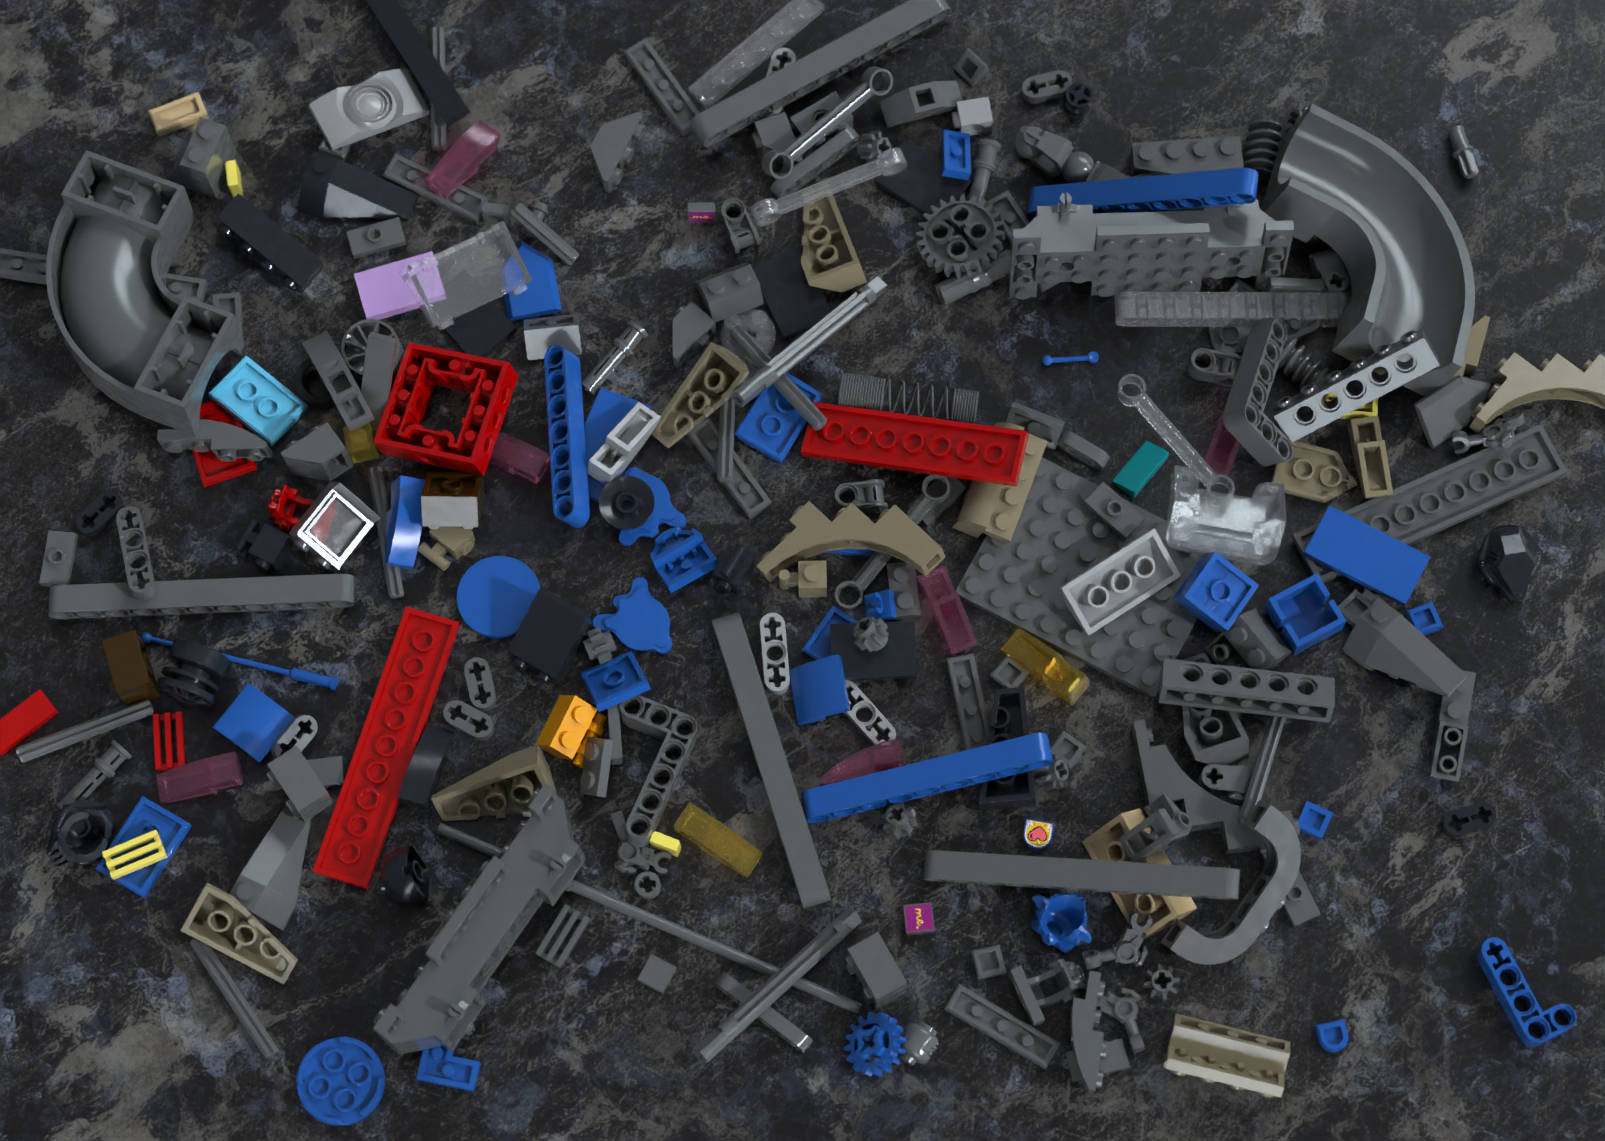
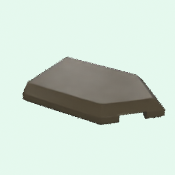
[1269,441,1358,503]

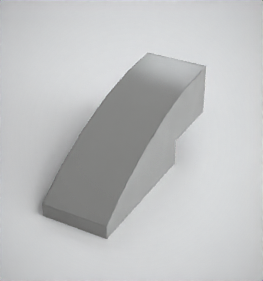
[587,402,661,485]

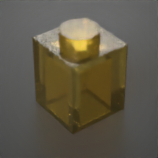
[342,422,379,463]

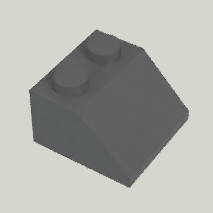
[694,263,764,323]

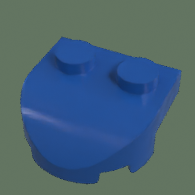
[650,527,718,593]

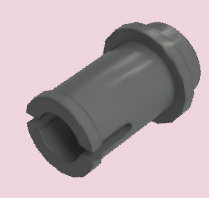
[521,201,548,237]

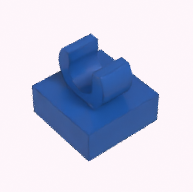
[864,589,897,622]

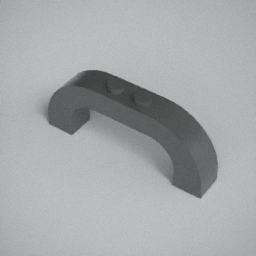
[1160,800,1301,965]

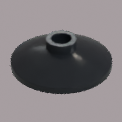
[599,476,655,530]

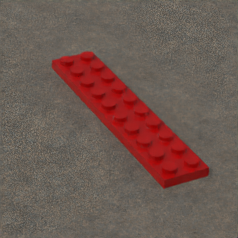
[313,607,460,890]

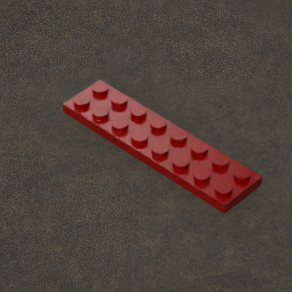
[801,402,1029,487]

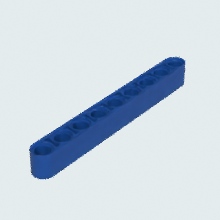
[1027,168,1258,220]
[801,733,1053,823]

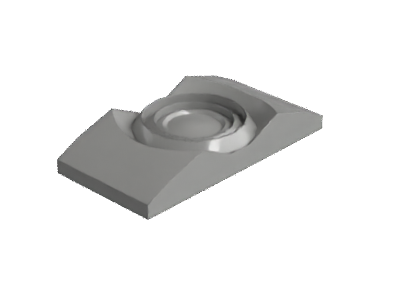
[309,68,430,151]

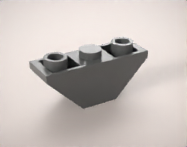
[879,81,963,128]
[590,112,646,193]

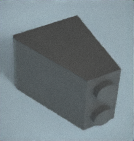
[167,117,237,199]

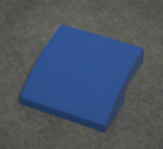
[789,654,850,725]
[212,683,294,763]

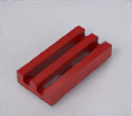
[153,711,186,771]

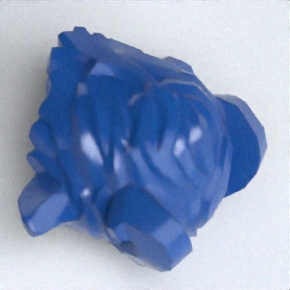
[1031,893,1092,953]

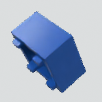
[1173,551,1259,632]

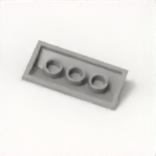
[1060,528,1181,636]

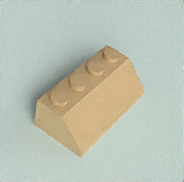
[1082,808,1197,939]

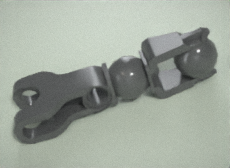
[1014,125,1153,183]

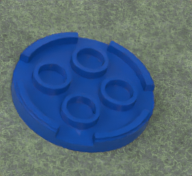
[457,556,540,639]
[296,1037,385,1126]

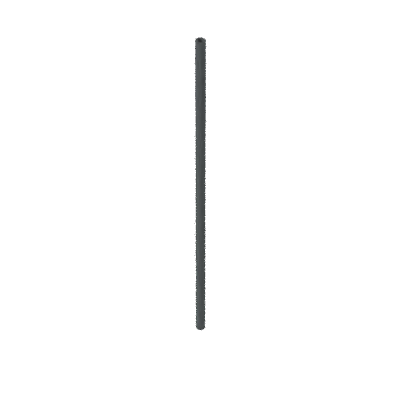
[436,823,862,1014]

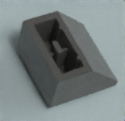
[281,422,353,481]
[1204,608,1291,671]

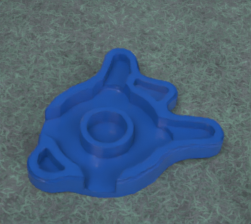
[619,467,687,546]
[593,577,672,654]

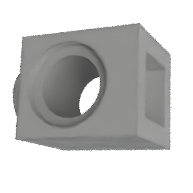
[952,97,993,136]

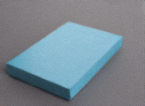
[209,356,308,447]

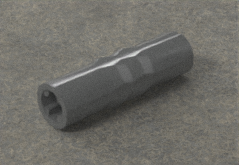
[935,249,1010,305]

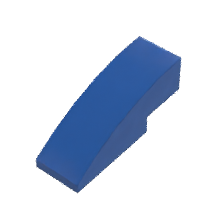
[386,475,425,569]

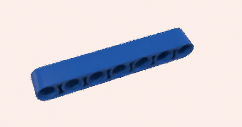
[544,344,590,528]

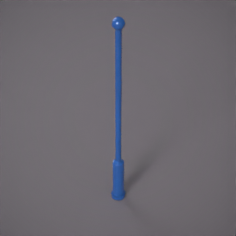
[141,632,338,691]

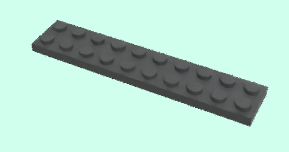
[1292,424,1568,583]

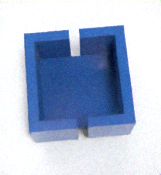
[1264,573,1346,656]

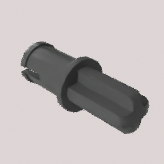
[1447,125,1479,179]

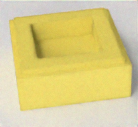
[225,160,243,197]
[650,831,681,857]

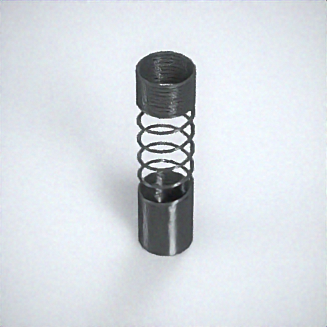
[838,372,979,424]

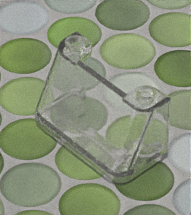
[400,221,533,331]
[1166,465,1287,565]

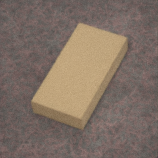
[148,92,209,137]

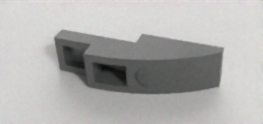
[302,331,375,432]
[157,419,273,462]
[1430,670,1476,782]
[1070,971,1108,1095]

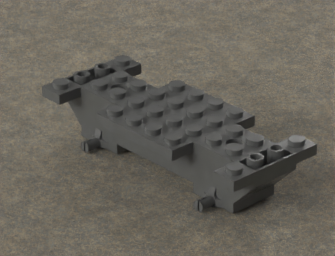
[1008,193,1294,300]
[373,783,586,1056]

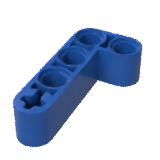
[1476,937,1577,1047]

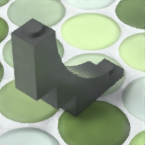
[1131,719,1300,855]

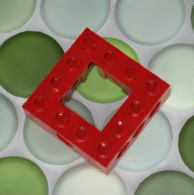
[373,342,519,476]

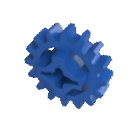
[844,1012,906,1077]

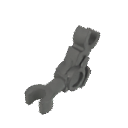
[1452,409,1525,454]
[611,810,672,875]
[1082,909,1152,969]
[1096,988,1145,1054]

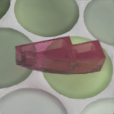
[425,120,500,198]
[1202,393,1240,478]
[489,431,550,484]
[916,565,978,655]
[820,739,904,786]
[156,752,243,804]

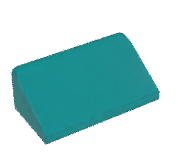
[1112,441,1169,499]

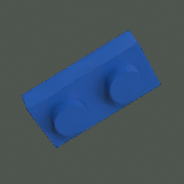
[941,129,971,180]

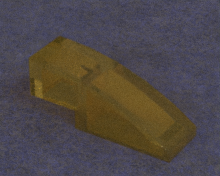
[1001,628,1090,706]
[674,802,763,878]

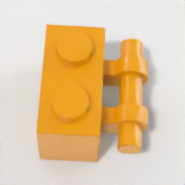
[535,695,607,768]

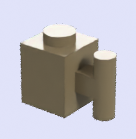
[418,527,475,571]
[779,561,827,598]

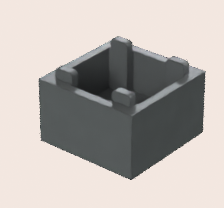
[267,745,333,822]
[846,932,907,1009]

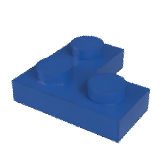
[416,1046,481,1092]

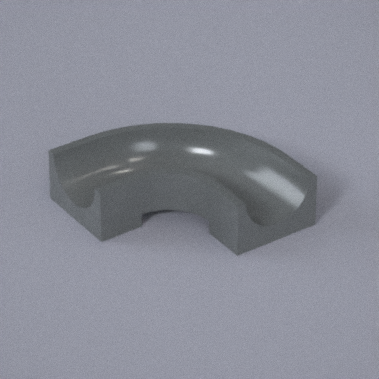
[1261,104,1475,397]
[46,150,245,436]

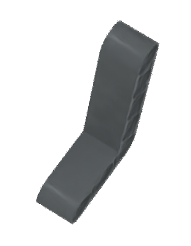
[1223,318,1293,467]
[619,695,697,848]

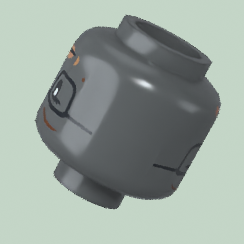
[898,1020,939,1066]

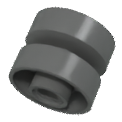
[341,319,405,384]

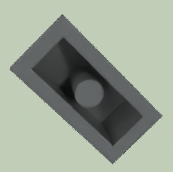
[751,112,803,167]
[673,301,716,369]

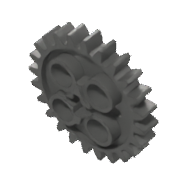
[916,194,1005,278]

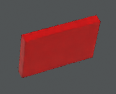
[192,400,257,487]

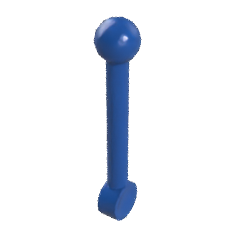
[1042,351,1099,366]

